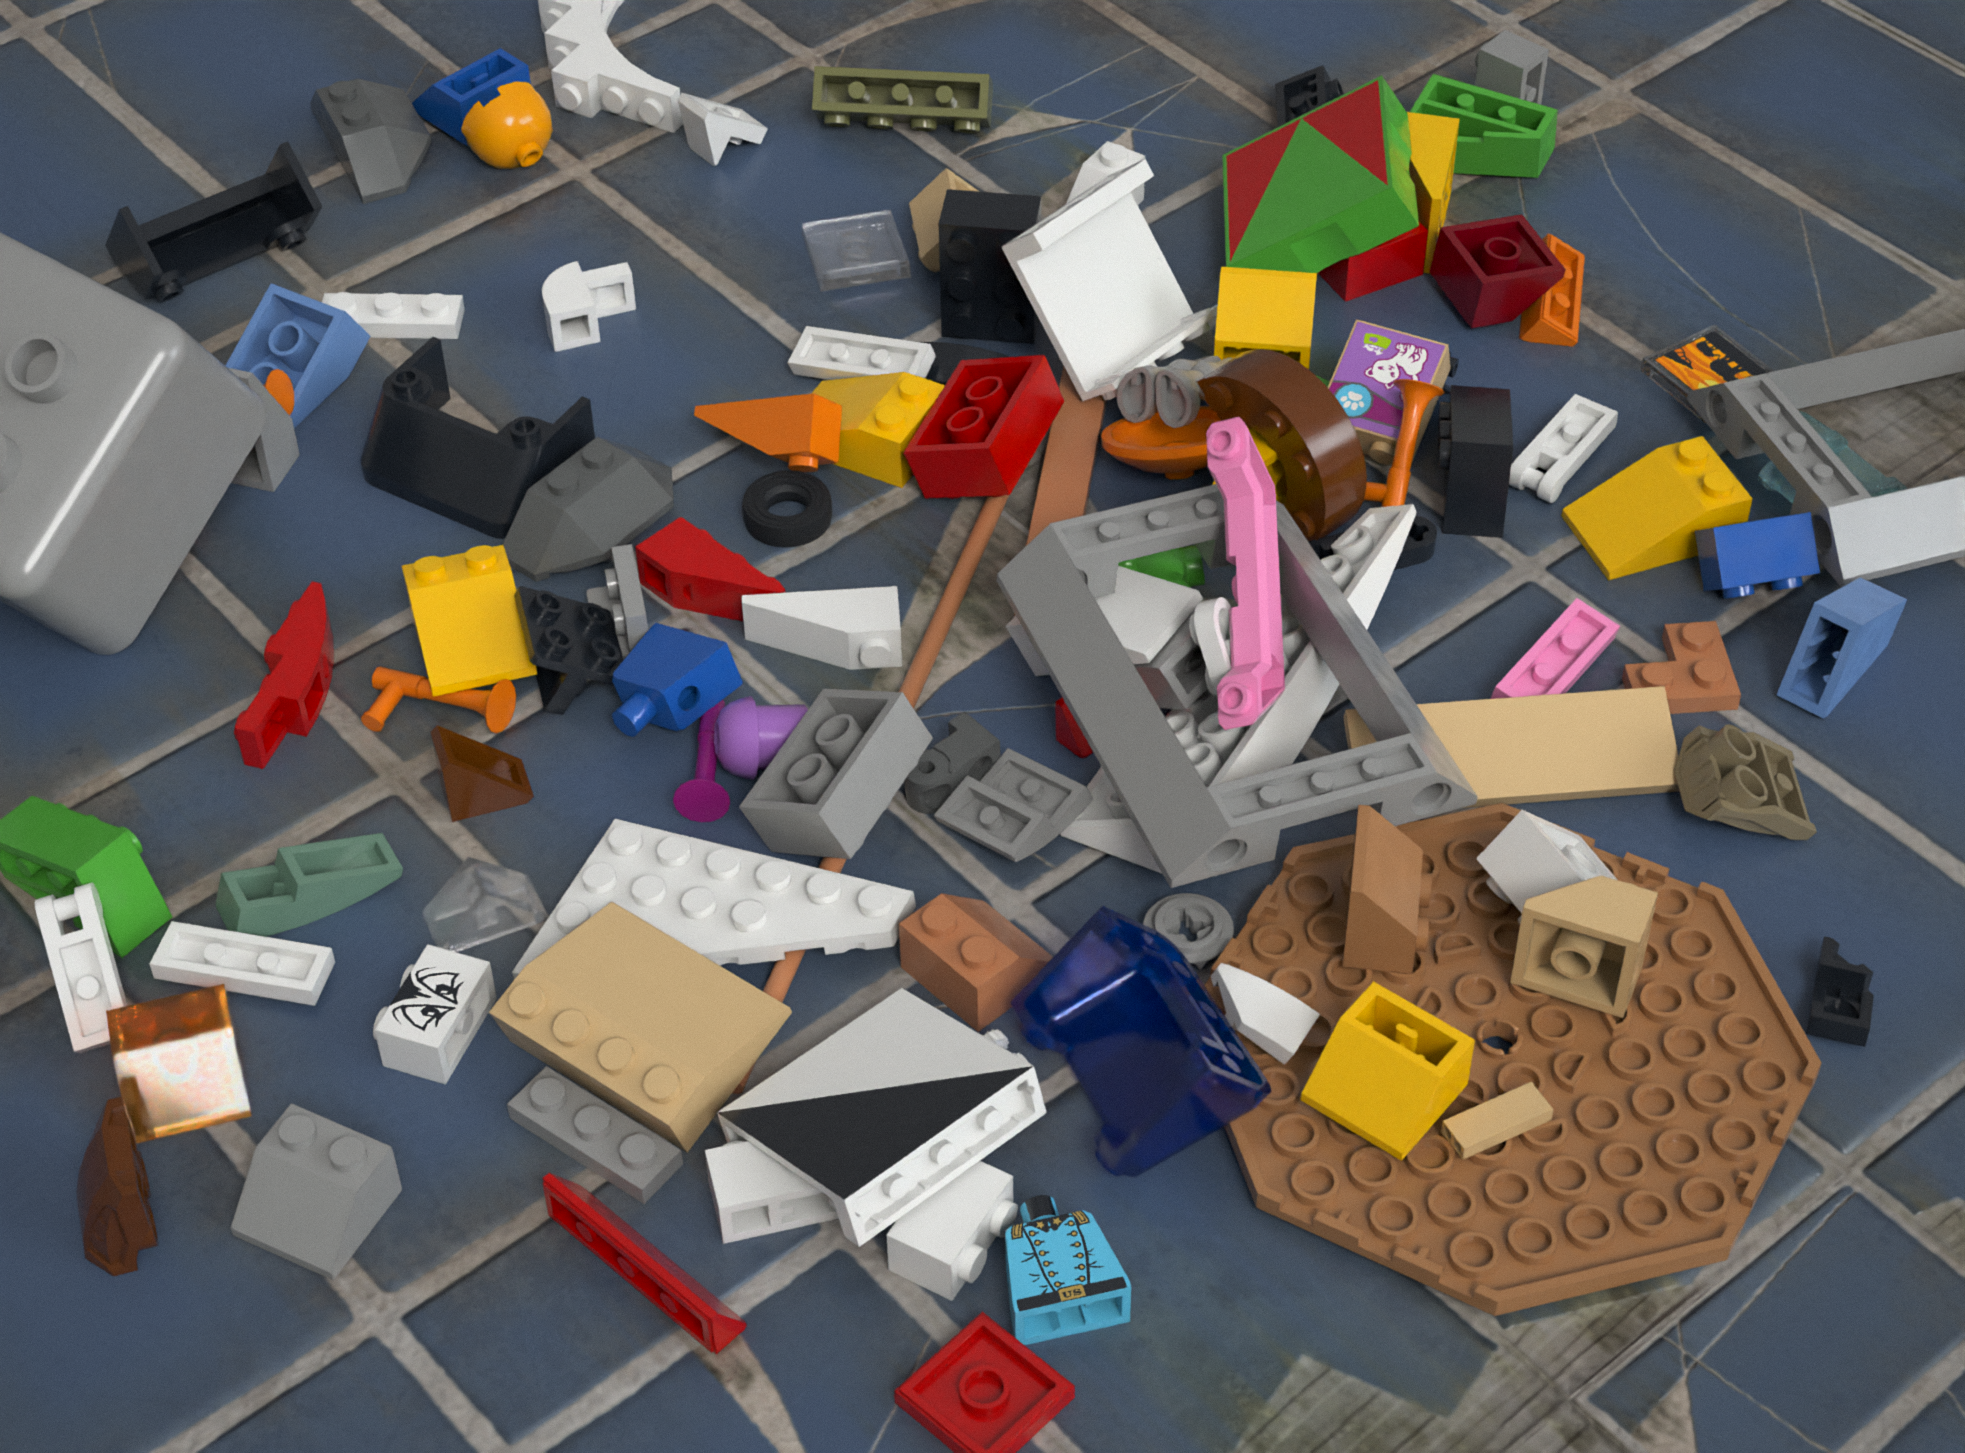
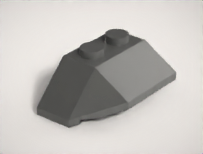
[310,79,432,204]
[503,437,674,582]

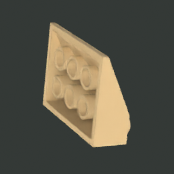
[489,902,792,1153]

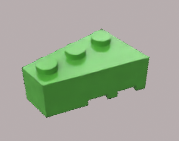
[1410,74,1558,178]

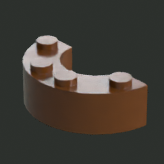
[1197,349,1367,542]

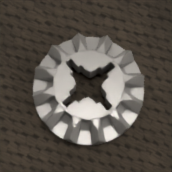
[1143,893,1234,971]

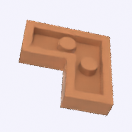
[1622,621,1741,714]

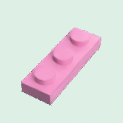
[1490,598,1620,699]

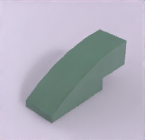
[215,833,403,937]

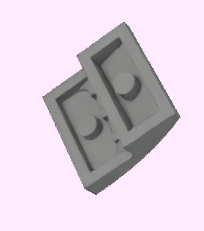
[934,748,1093,862]

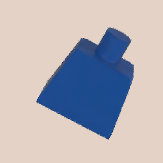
[612,623,743,737]

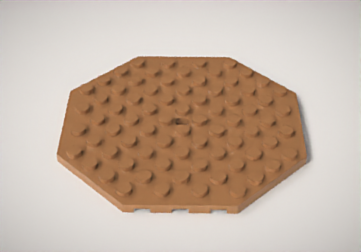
[1183,803,1822,1316]

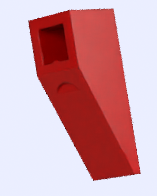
[635,517,786,622]

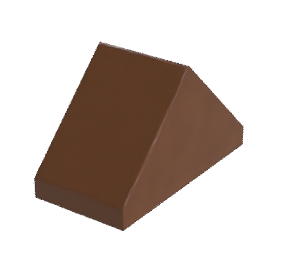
[431,725,534,822]

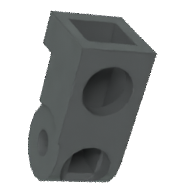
[904,711,1001,814]

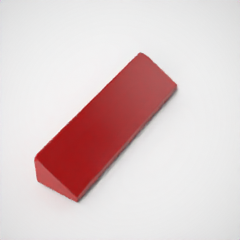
[542,1173,747,1354]

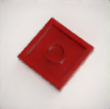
[894,1312,1075,1453]

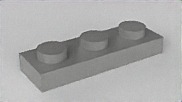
[507,1066,683,1204]

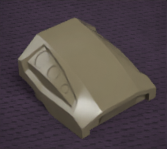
[1674,724,1817,840]

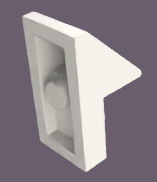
[678,93,768,166]

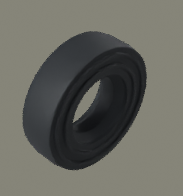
[742,470,832,547]

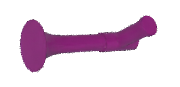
[673,700,730,822]

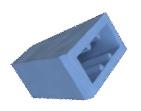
[1776,577,1907,719]

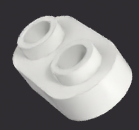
[1189,597,1232,696]

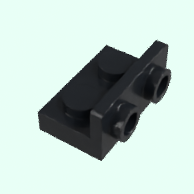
[1275,65,1344,127]

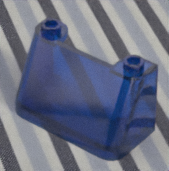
[1010,906,1272,1178]

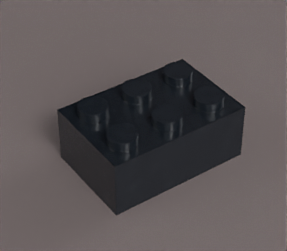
[938,189,1041,344]

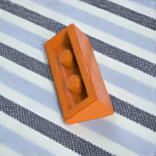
[1519,233,1585,347]

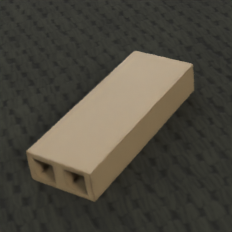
[1441,1082,1553,1160]

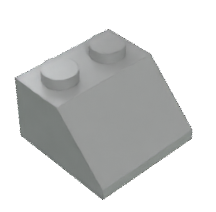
[231,1103,402,1280]

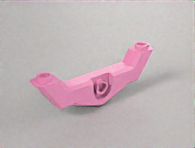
[1206,417,1285,730]

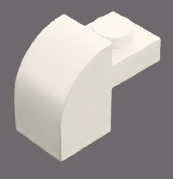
[542,261,636,352]

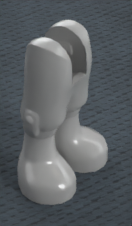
[1117,356,1233,428]

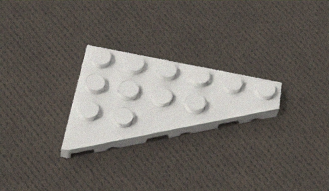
[512,819,916,979]

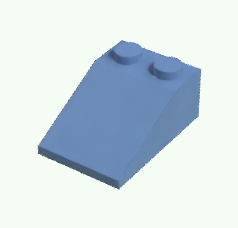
[225,283,371,428]

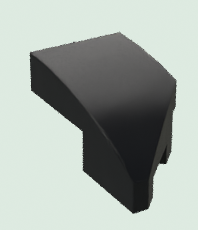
[1806,936,1874,1047]

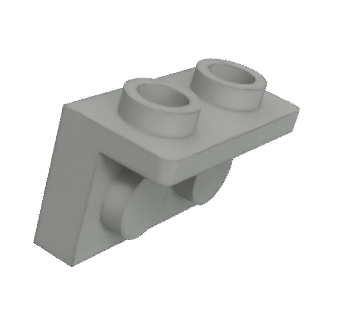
[586,544,648,660]

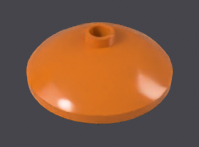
[1101,406,1221,479]

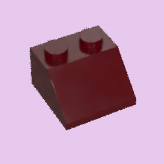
[1430,214,1566,328]

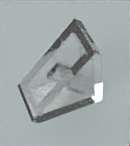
[422,856,548,952]

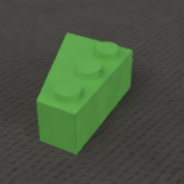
[0,796,173,958]

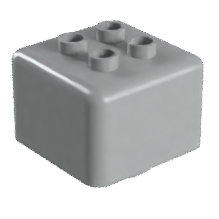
[0,232,266,655]

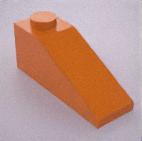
[694,393,842,472]

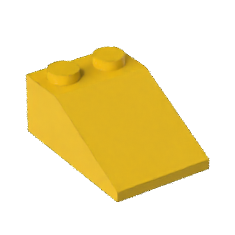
[1407,112,1460,273]
[812,372,945,488]
[1561,436,1753,581]
[402,545,537,697]

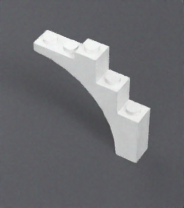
[538,0,683,133]

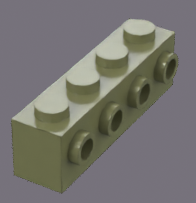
[812,66,993,134]

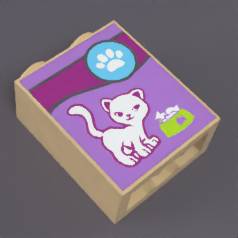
[1328,319,1451,465]

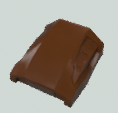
[76,1096,159,1277]

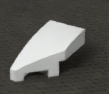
[1211,963,1320,1065]

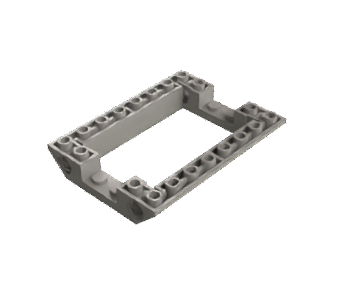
[1687,329,1965,587]
[997,484,1478,888]

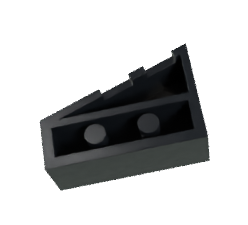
[1438,385,1513,538]

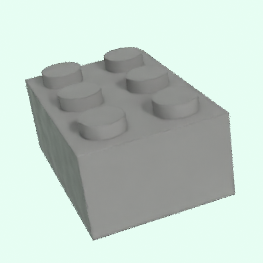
[739,689,933,859]

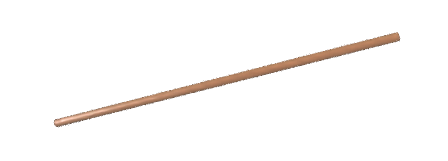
[732,495,1009,1094]

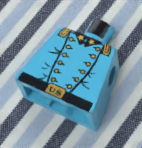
[1005,1195,1131,1345]

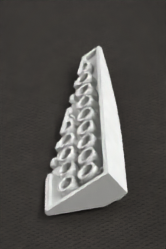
[1060,504,1417,876]

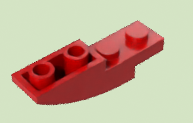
[234,581,335,769]

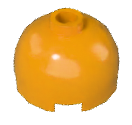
[461,81,553,169]

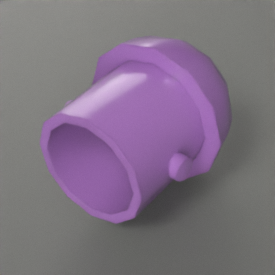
[714,696,808,780]

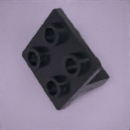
[514,586,623,715]

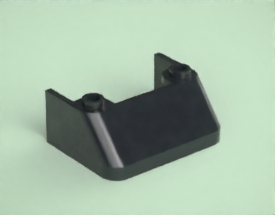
[105,141,322,303]
[361,337,595,539]

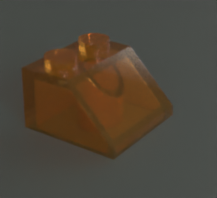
[106,984,252,1144]

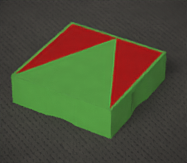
[1222,75,1419,273]

